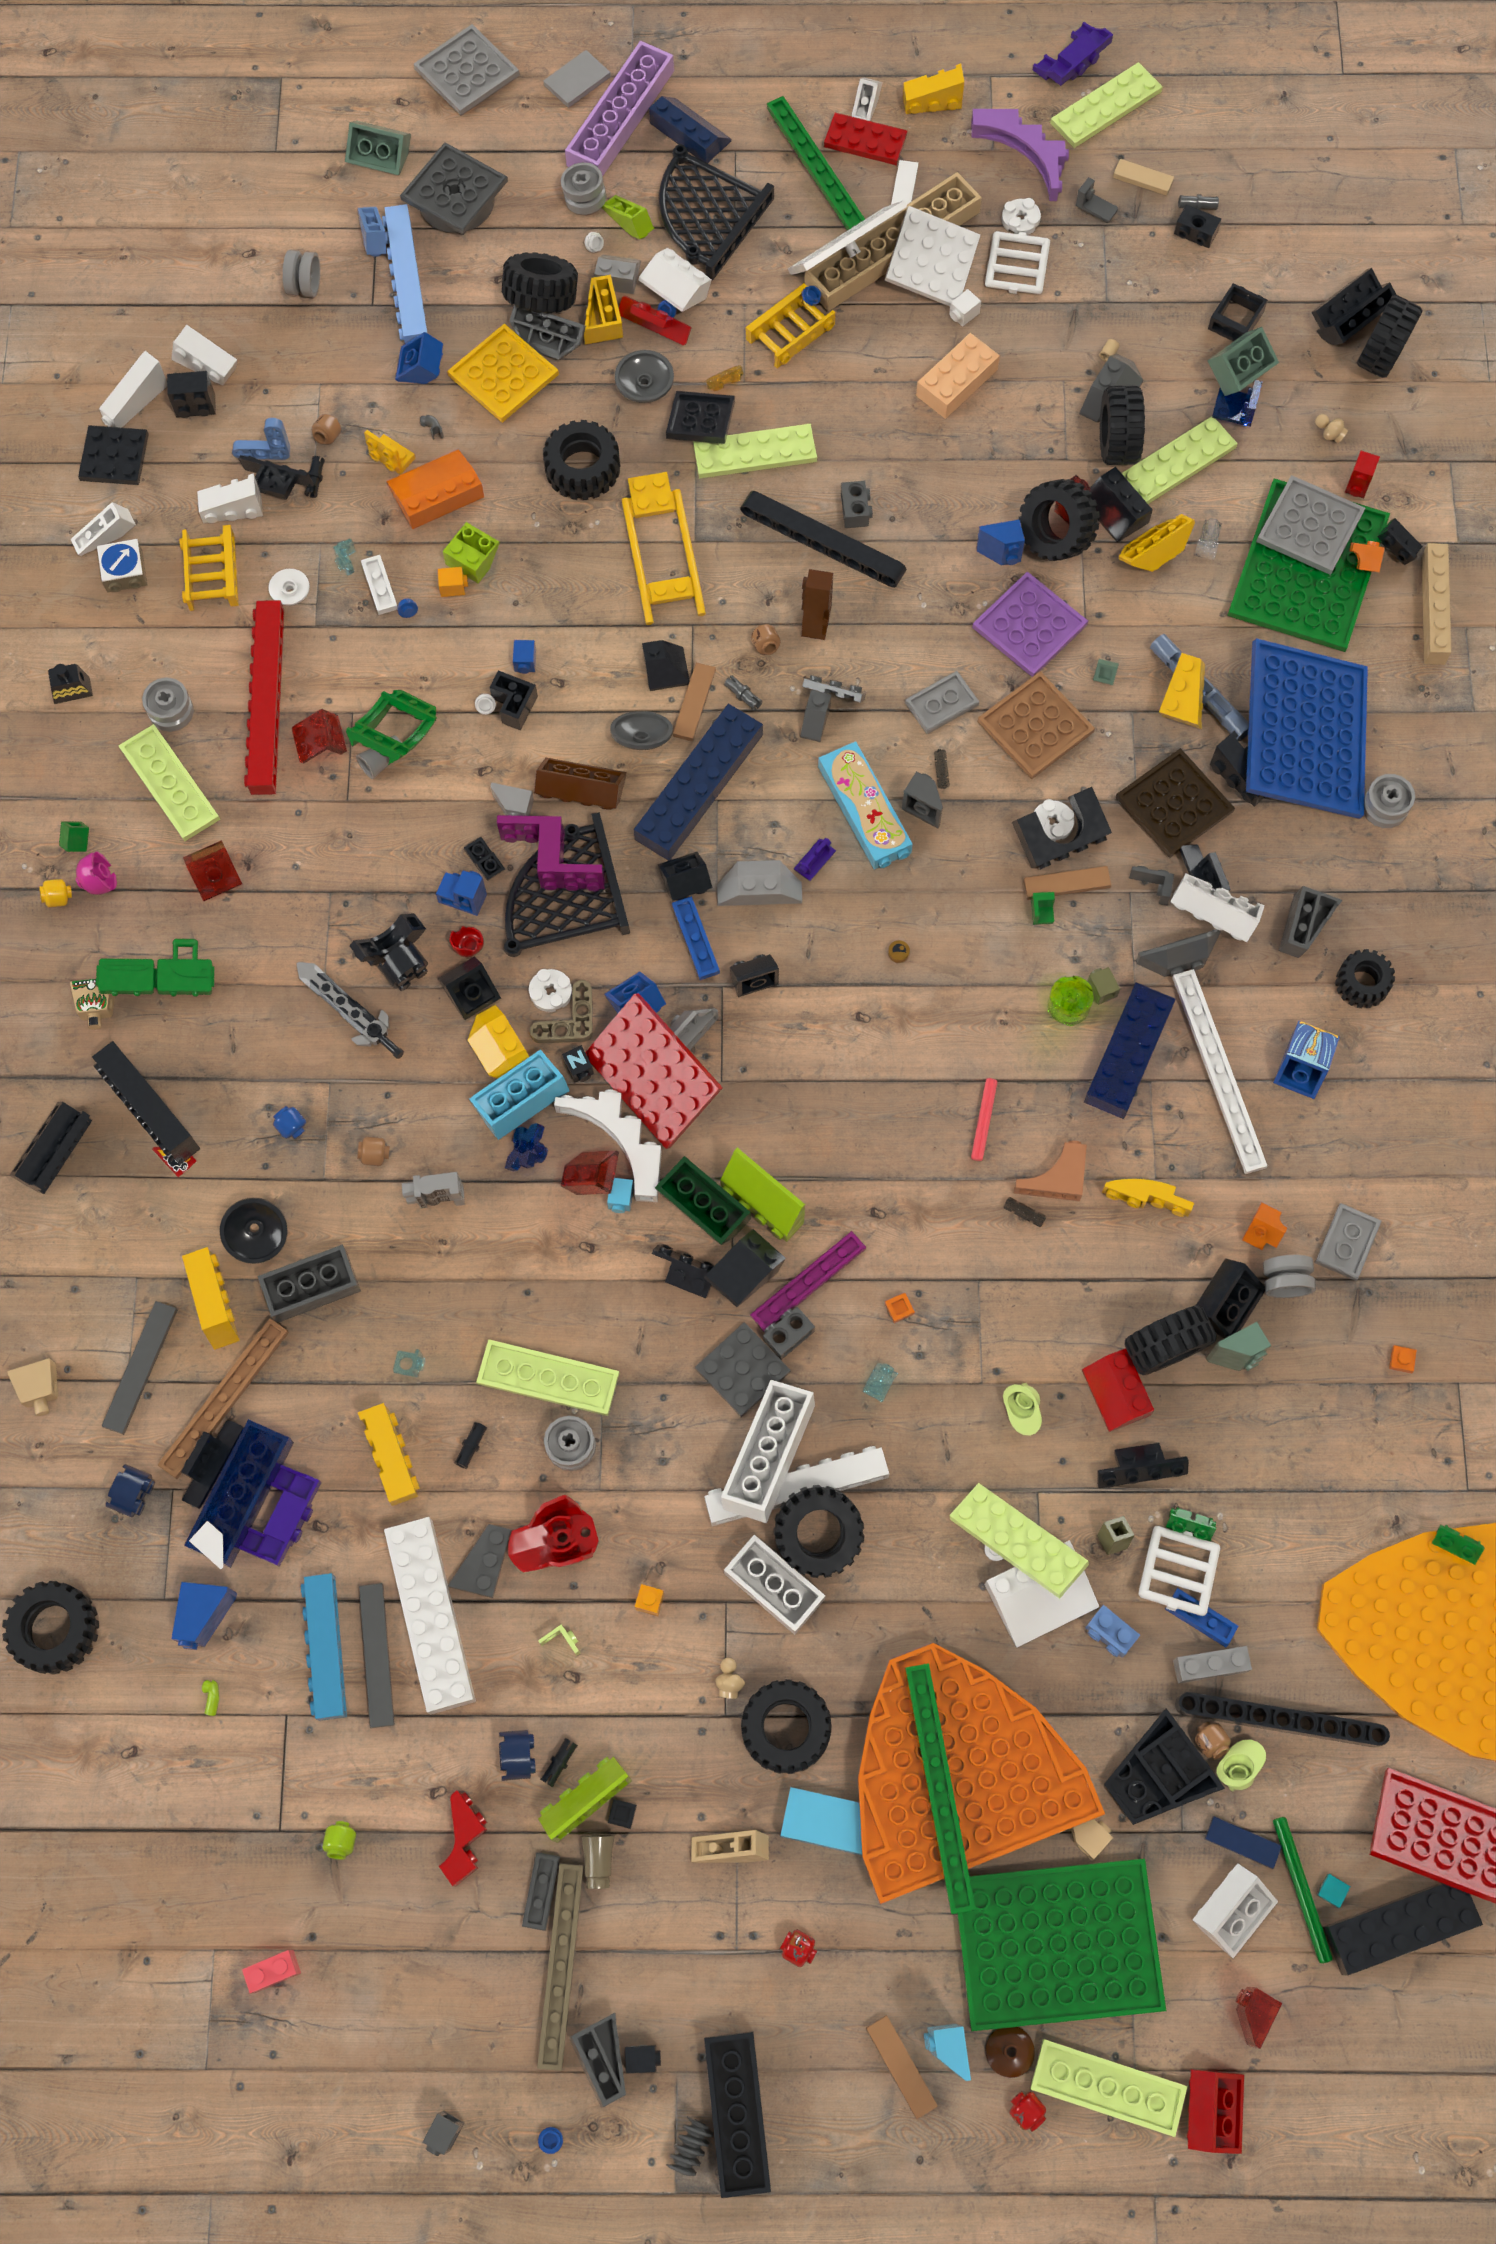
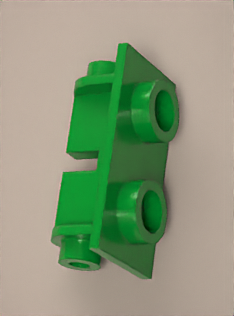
[1166,1507,1217,1541]
[1432,1524,1485,1565]

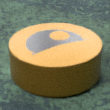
[888,940,910,963]

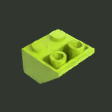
[443,522,500,584]

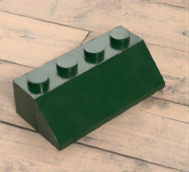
[655,1156,751,1245]

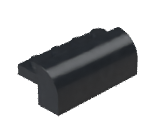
[1312,268,1397,345]
[10,1102,92,1194]

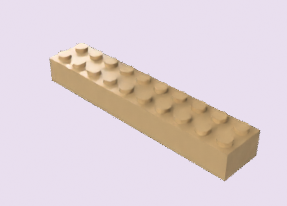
[804,172,982,311]

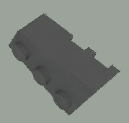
[1279,886,1342,958]
[569,2013,626,2108]

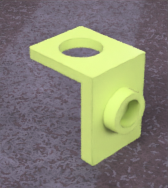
[538,1624,580,1656]

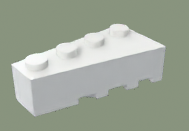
[1171,873,1265,942]

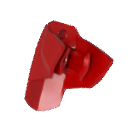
[508,1495,599,1573]

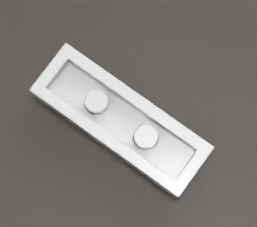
[361,555,398,615]

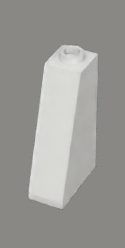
[99,351,167,428]

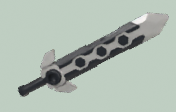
[297,962,404,1059]

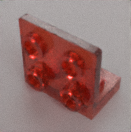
[292,709,347,764]

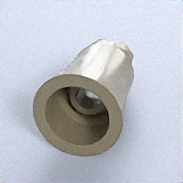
[581,1835,615,1889]

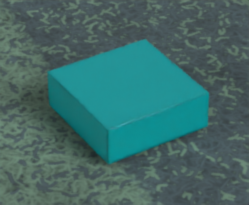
[1317,1874,1351,1908]

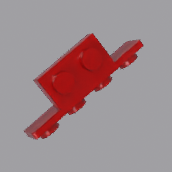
[619,296,692,345]

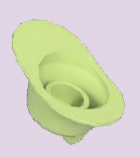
[1003,1383,1042,1436]
[1216,1740,1266,1792]

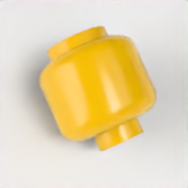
[39,879,72,908]

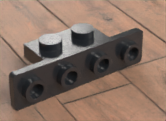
[238,455,314,500]
[1179,844,1231,891]
[652,1244,714,1298]
[181,1420,245,1509]
[1097,1443,1189,1488]

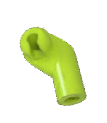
[202,1680,219,1716]

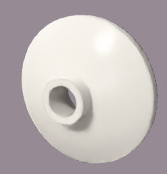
[269,569,310,606]

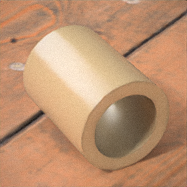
[1099,339,1120,362]

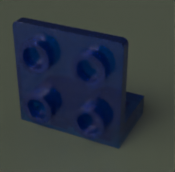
[1212,380,1263,427]

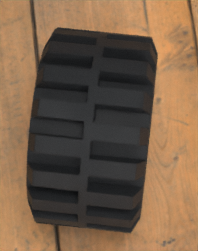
[1335,949,1395,1009]

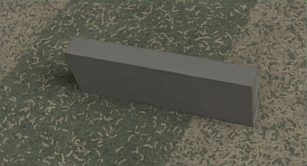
[522,1852,560,1931]

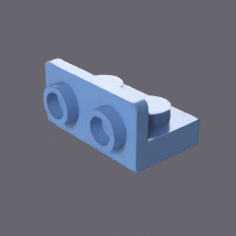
[1085,1605,1140,1658]

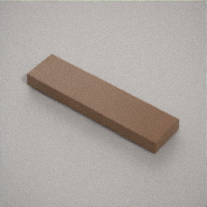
[673,662,716,742]
[1023,866,1111,900]
[866,2015,938,2119]

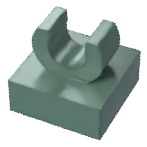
[1093,659,1119,685]

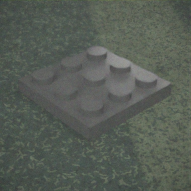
[695,1322,791,1417]

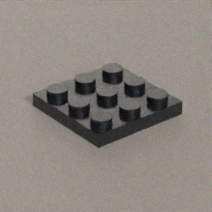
[666,391,735,444]
[78,425,149,485]

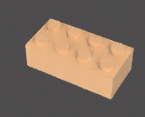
[916,333,1000,419]

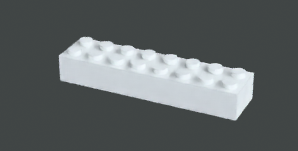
[384,1517,476,1715]

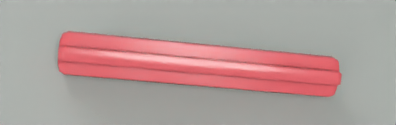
[971,1078,997,1161]

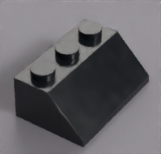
[1088,467,1153,543]
[1196,1258,1265,1339]

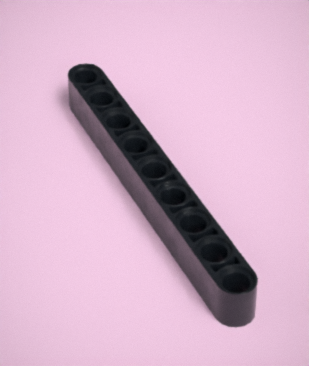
[740,491,907,588]
[1175,1692,1390,1747]

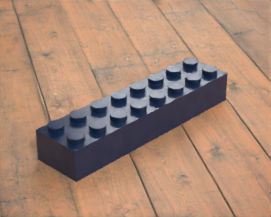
[634,703,763,861]

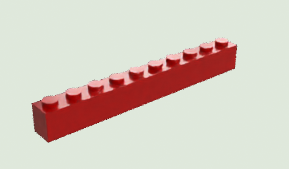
[244,600,285,795]

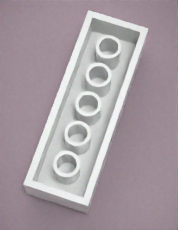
[721,1380,815,1523]

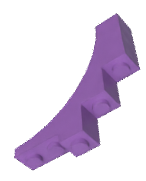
[971,109,1069,201]

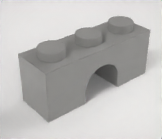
[1173,1646,1252,1684]

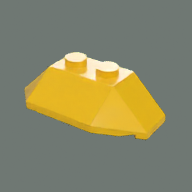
[1119,514,1195,572]
[468,1005,529,1079]

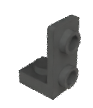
[1076,177,1118,223]
[1129,866,1174,905]

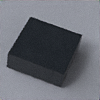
[608,1799,637,1829]

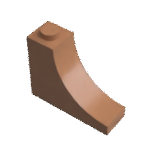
[1014,1140,1087,1201]

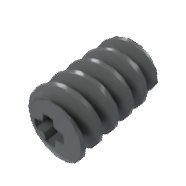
[666,2116,714,2176]

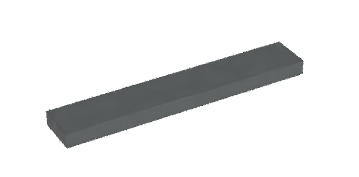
[102,1301,178,1435]
[359,1583,395,1729]

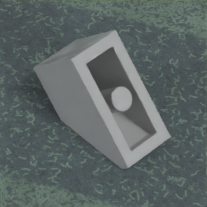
[490,783,534,816]

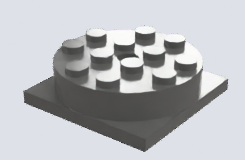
[400,142,508,235]

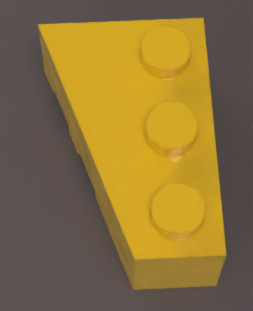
[903,63,964,114]
[584,274,623,345]
[1159,653,1205,729]

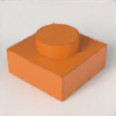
[885,1293,915,1323]
[1389,1345,1417,1374]

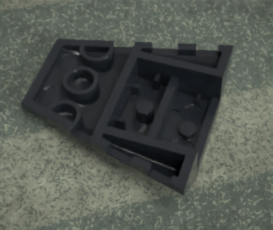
[1104,1708,1225,1825]

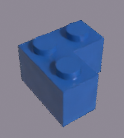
[436,870,487,916]

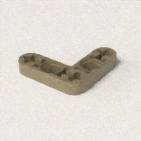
[530,980,593,1043]

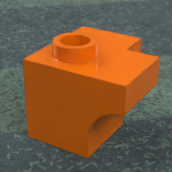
[1350,541,1385,572]
[1242,1202,1287,1250]

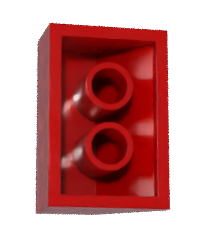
[1082,1348,1154,1432]
[1187,2069,1244,2154]

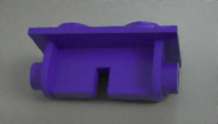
[794,838,836,881]

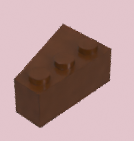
[801,569,834,640]

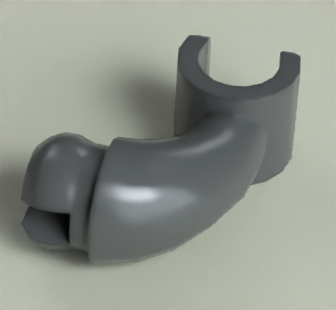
[420,415,444,440]

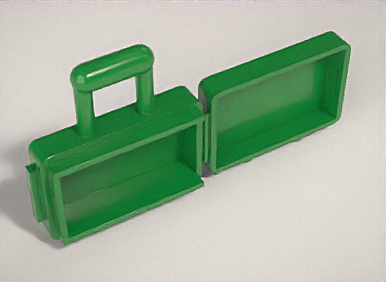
[96,939,215,997]

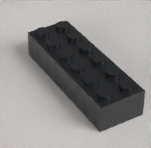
[92,1041,200,1165]
[1323,1883,1483,1976]
[704,2031,771,2198]

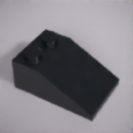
[704,1229,786,1307]

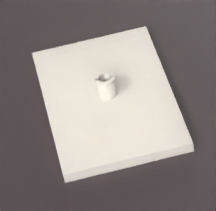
[788,200,907,275]

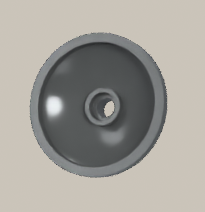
[615,350,674,403]
[610,711,673,750]

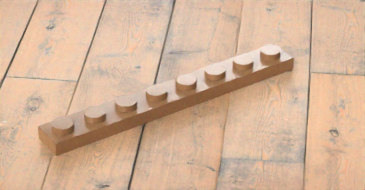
[158,1318,289,1479]

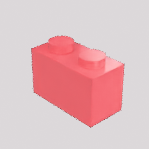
[242,1950,301,1993]

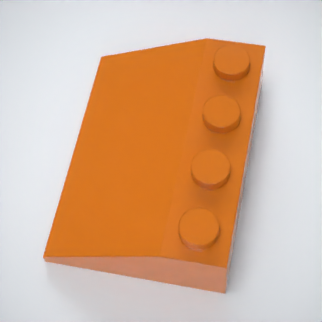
[386,449,484,530]

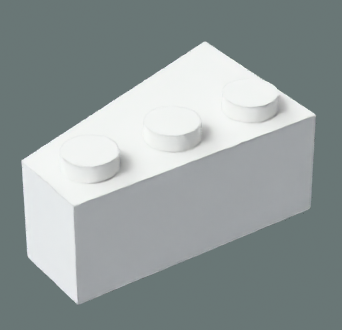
[172,325,237,386]
[197,473,263,523]

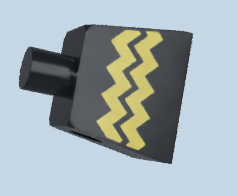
[48,664,93,704]

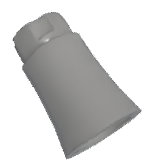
[356,735,402,779]

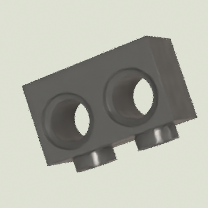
[841,481,873,528]
[763,1307,815,1360]
[422,2110,465,2156]

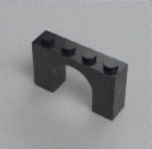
[1012,787,1112,870]

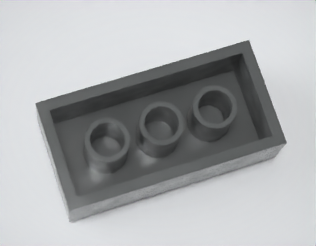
[258,1244,361,1323]

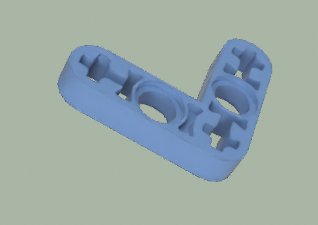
[232,418,290,460]

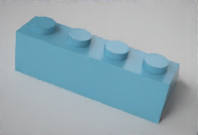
[469,1050,570,1140]
[924,2023,971,2081]

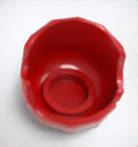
[449,926,484,958]

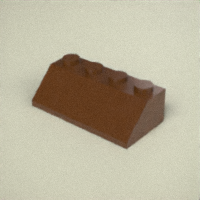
[534,757,627,810]

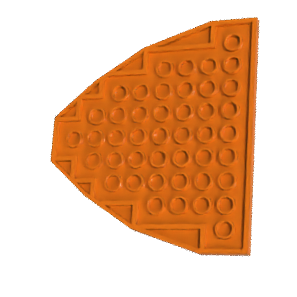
[858,1643,1105,1904]

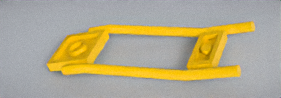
[622,472,706,625]

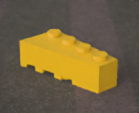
[182,1247,240,1350]
[357,1403,420,1506]

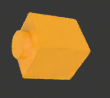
[438,567,468,597]
[635,1584,665,1616]

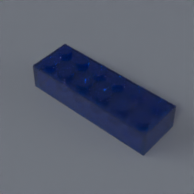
[1084,982,1176,1119]
[184,1419,294,1568]

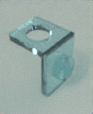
[393,1349,425,1378]

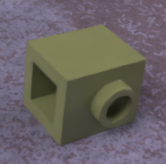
[1087,967,1120,1005]
[1097,1516,1135,1555]

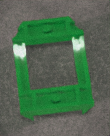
[346,690,437,765]

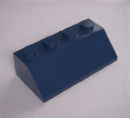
[649,96,731,163]

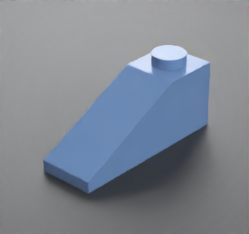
[358,207,386,256]

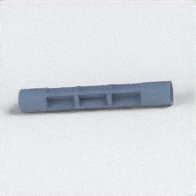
[1150,634,1249,741]

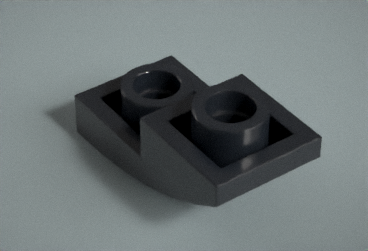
[464,837,505,881]

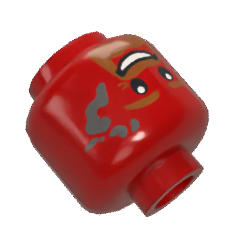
[780,1929,817,1967]
[1010,2091,1046,2132]

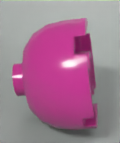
[76,852,117,895]

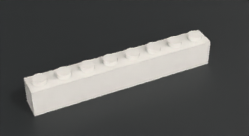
[704,1446,889,1526]

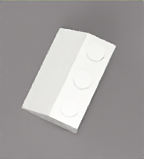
[638,248,712,312]
[1193,1863,1278,1958]

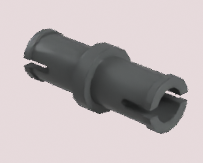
[1178,194,1219,210]
[724,675,762,711]

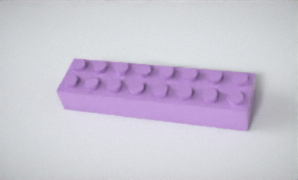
[565,41,674,177]

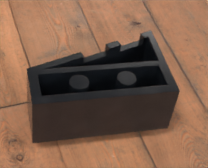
[1210,731,1265,807]

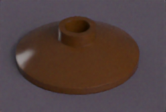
[986,2027,1035,2078]

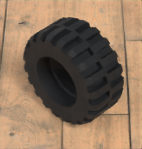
[501,252,578,314]
[1357,295,1423,378]
[1099,385,1145,465]
[543,420,621,500]
[1019,479,1100,561]
[1124,1305,1217,1375]
[774,1485,865,1578]
[2,1581,99,1674]
[741,1679,832,1774]

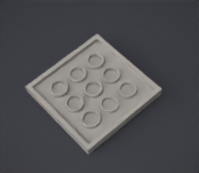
[414,24,520,115]
[1256,475,1365,575]

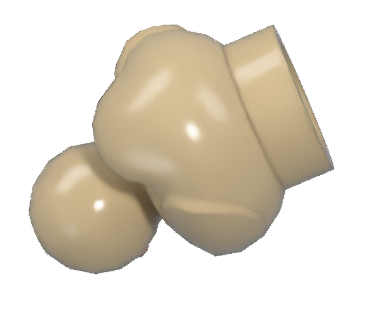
[1315,414,1348,443]
[716,1658,745,1699]

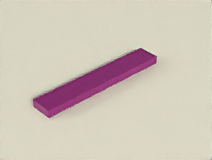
[750,1231,866,1332]

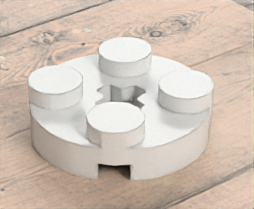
[1002,198,1041,235]
[1034,799,1074,842]
[529,969,572,1012]

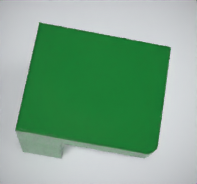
[59,821,89,852]
[1031,892,1055,925]

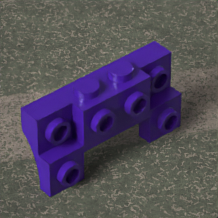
[1032,22,1113,86]
[239,1465,321,1567]

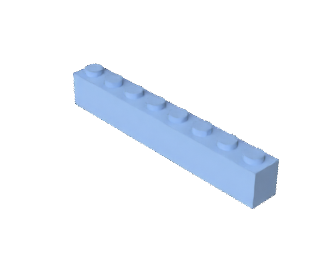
[382,204,427,344]

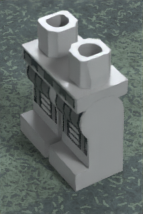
[402,1172,465,1208]

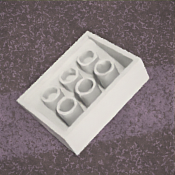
[984,1540,1099,1648]

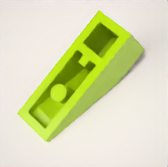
[602,195,654,239]

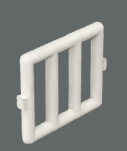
[985,231,1050,294]
[1138,1526,1220,1616]

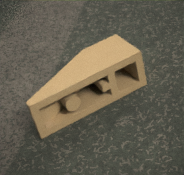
[691,1830,769,1863]

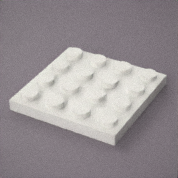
[885,206,980,306]

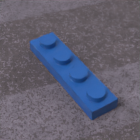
[672,896,720,980]

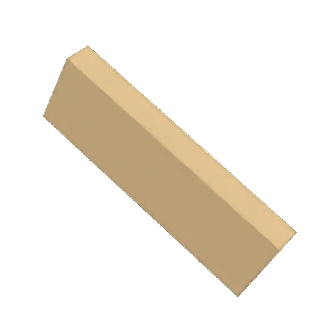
[1113,159,1174,196]

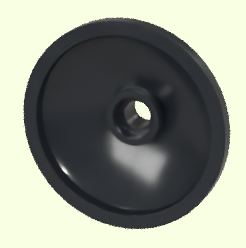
[220,1198,288,1264]

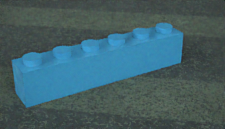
[301,1573,347,1721]

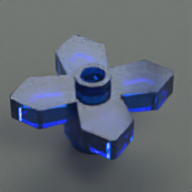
[505,1123,548,1171]

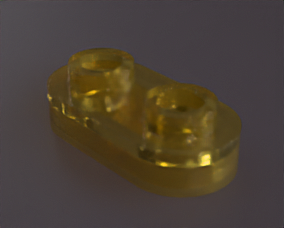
[706,365,744,391]

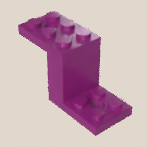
[497,815,605,891]

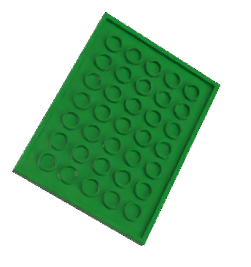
[1227,478,1390,652]
[957,1859,1167,2031]

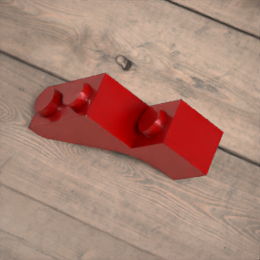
[438,1790,487,1887]

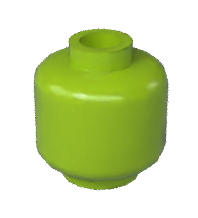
[322,1821,356,1860]

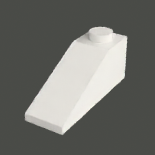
[71,502,136,556]

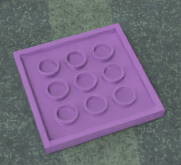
[972,572,1088,677]

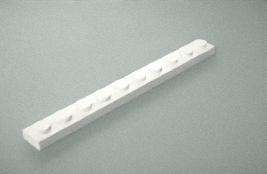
[1172,969,1267,1174]

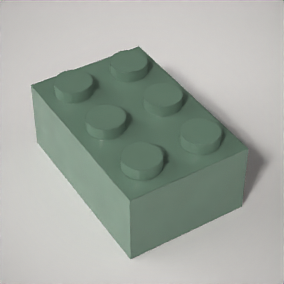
[1207,327,1279,396]

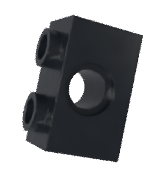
[1174,204,1221,248]

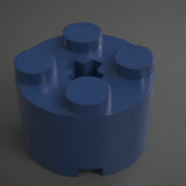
[105,1464,155,1518]
[499,1730,536,1781]

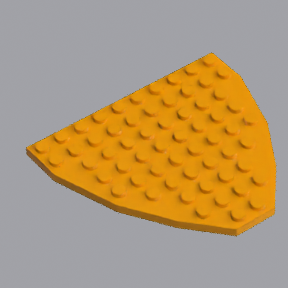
[1317,1523,1496,1762]

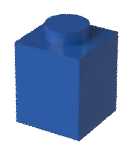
[513,640,536,674]

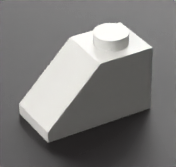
[852,77,882,121]

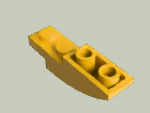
[1102,1179,1194,1217]

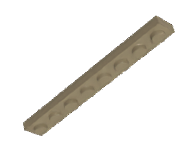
[537,1864,584,2071]

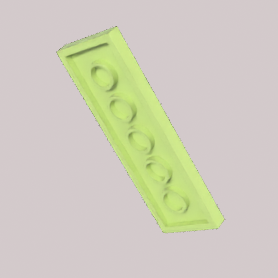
[1050,62,1163,148]
[1122,416,1238,504]
[693,424,817,479]
[118,724,220,842]
[476,1339,620,1416]
[949,1483,1089,1599]
[1030,2039,1187,2137]

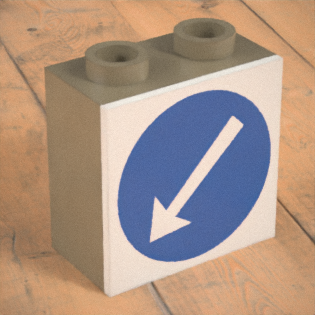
[97,539,147,593]

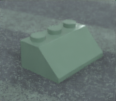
[345,121,411,175]
[1206,1322,1271,1371]

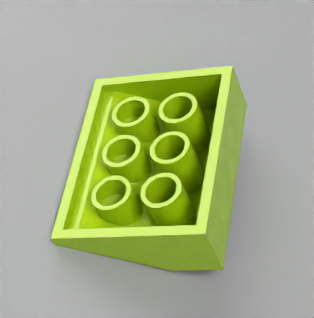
[720,1147,805,1242]
[538,1757,632,1843]

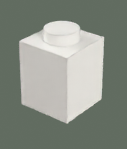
[949,289,981,326]

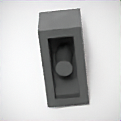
[800,690,831,742]

